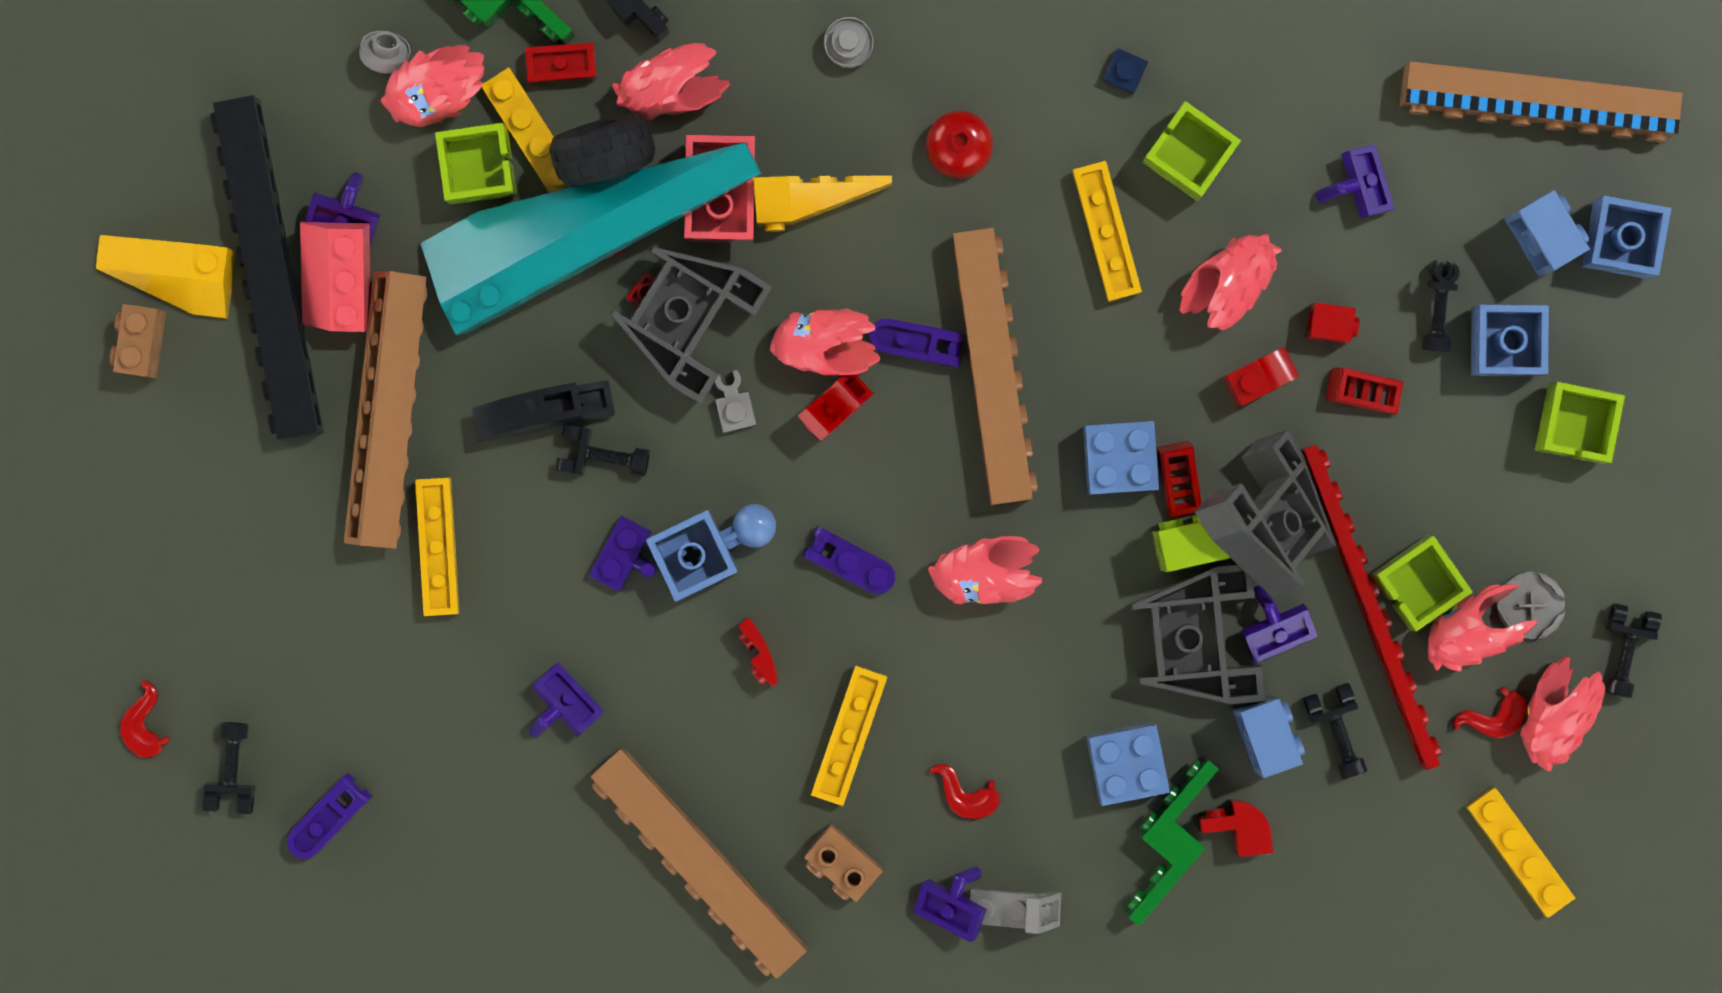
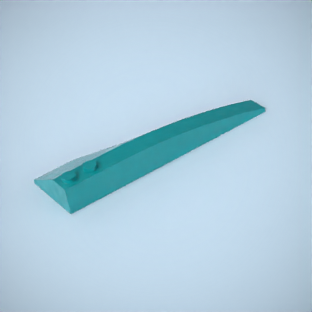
[420,142,762,335]

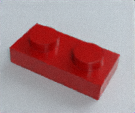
[525,43,597,84]

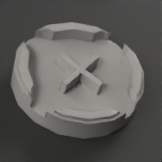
[1496,571,1565,640]

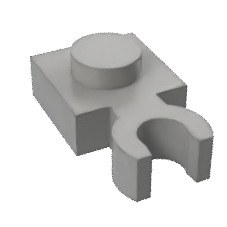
[715,370,757,433]

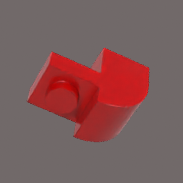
[798,374,874,441]
[1197,799,1273,857]

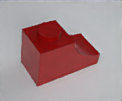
[1222,347,1300,408]

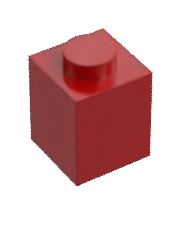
[1305,302,1360,344]

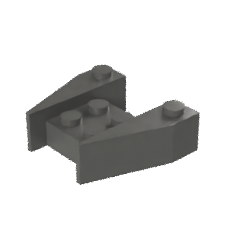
[610,247,773,404]
[1195,430,1336,596]
[1131,564,1265,704]

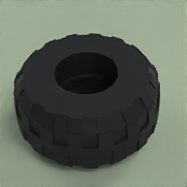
[549,113,656,187]

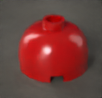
[926,110,994,180]

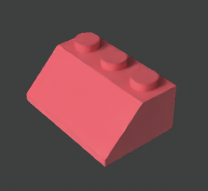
[684,135,755,243]
[300,222,371,332]

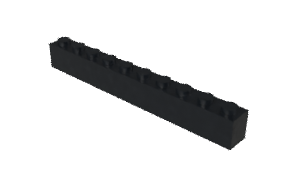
[210,95,324,440]

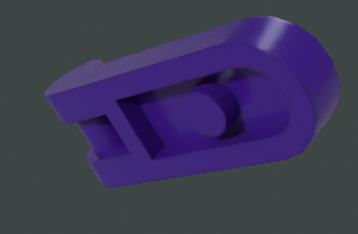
[870,319,966,368]
[801,526,895,594]
[287,773,373,859]

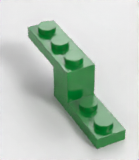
[449,0,575,45]
[1126,758,1219,926]

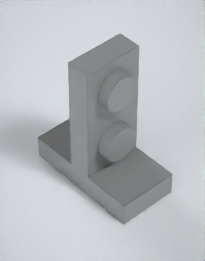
[970,888,1061,934]

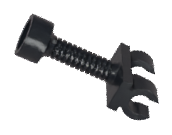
[1422,260,1460,352]
[555,424,650,477]
[1605,603,1662,698]
[1303,683,1368,779]
[202,722,256,814]

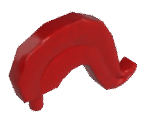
[120,680,169,757]
[1452,687,1528,739]
[930,764,1000,819]

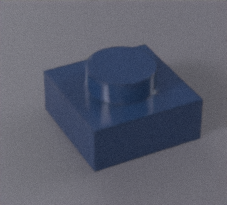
[1103,48,1149,95]

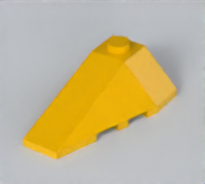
[754,176,892,232]
[96,235,236,319]

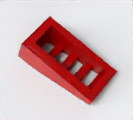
[1326,367,1404,415]
[1156,441,1202,518]

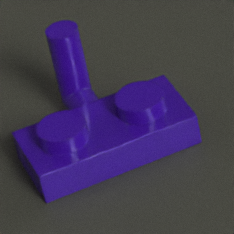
[1316,144,1395,219]
[305,172,380,246]
[589,516,657,592]
[1241,585,1318,664]
[529,663,604,737]
[913,867,987,942]

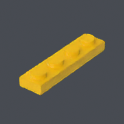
[481,67,574,193]
[1072,161,1142,302]
[415,478,460,616]
[811,665,888,806]
[1465,786,1575,918]

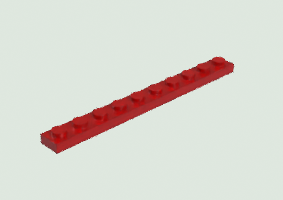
[1300,444,1442,770]

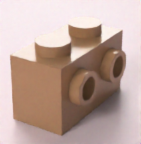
[110,304,166,379]
[804,823,883,902]

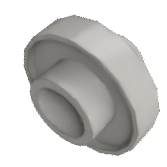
[824,17,874,68]
[359,31,411,74]

